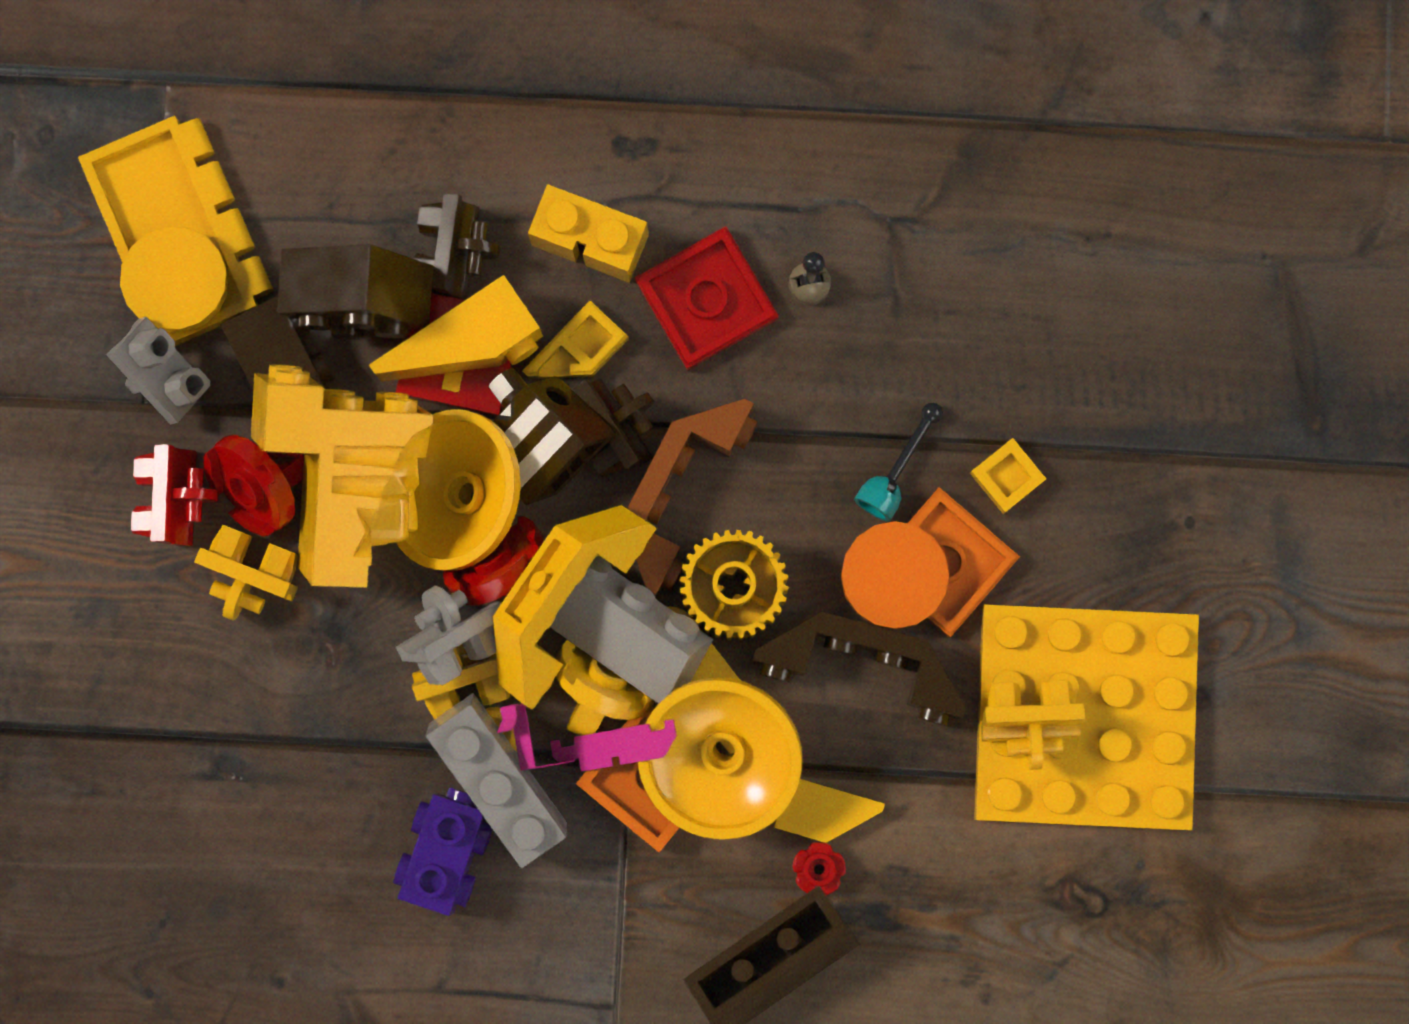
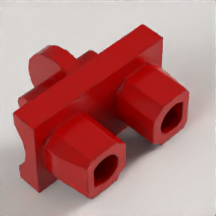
[131,444,219,546]

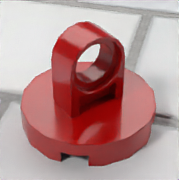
[203,434,304,537]
[443,516,545,606]

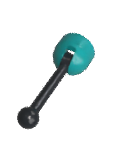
[854,402,943,522]

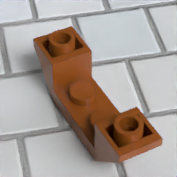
[627,399,758,598]

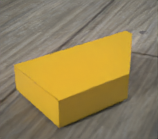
[523,301,629,379]
[774,779,885,843]

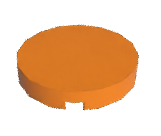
[841,521,949,630]

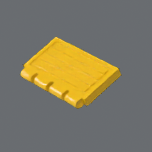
[78,116,274,346]

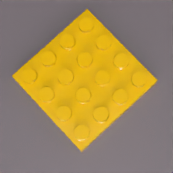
[974,605,1199,830]

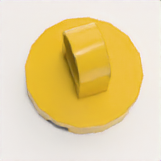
[556,640,655,736]

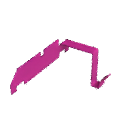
[497,703,677,771]

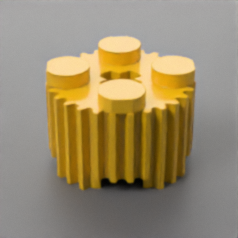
[680,530,788,641]

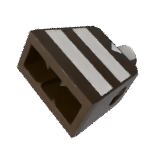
[489,368,615,506]

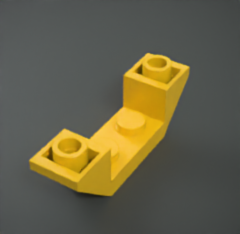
[493,505,657,710]

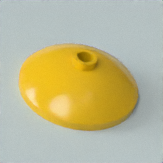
[396,409,521,571]
[638,677,803,839]

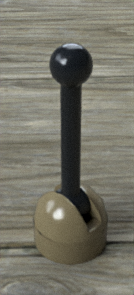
[789,252,831,305]

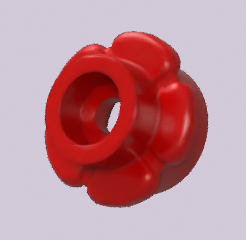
[792,842,846,895]

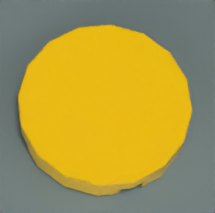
[120,226,229,333]

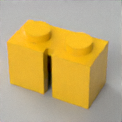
[528,184,649,283]

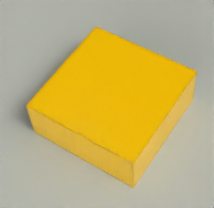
[970,438,1046,514]

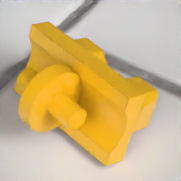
[194,525,298,621]
[412,644,510,720]
[981,680,1086,770]

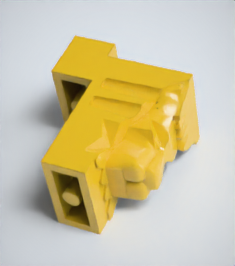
[251,365,433,587]

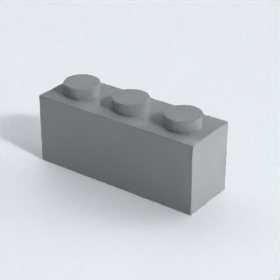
[550,555,713,704]
[426,693,567,869]

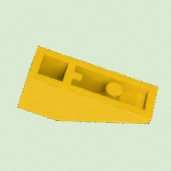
[369,275,543,382]

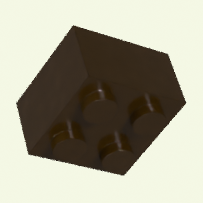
[277,244,433,340]

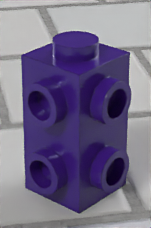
[393,787,493,916]

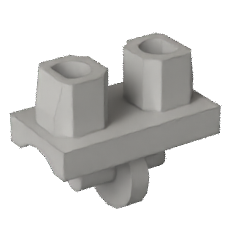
[106,317,210,425]
[396,586,501,685]

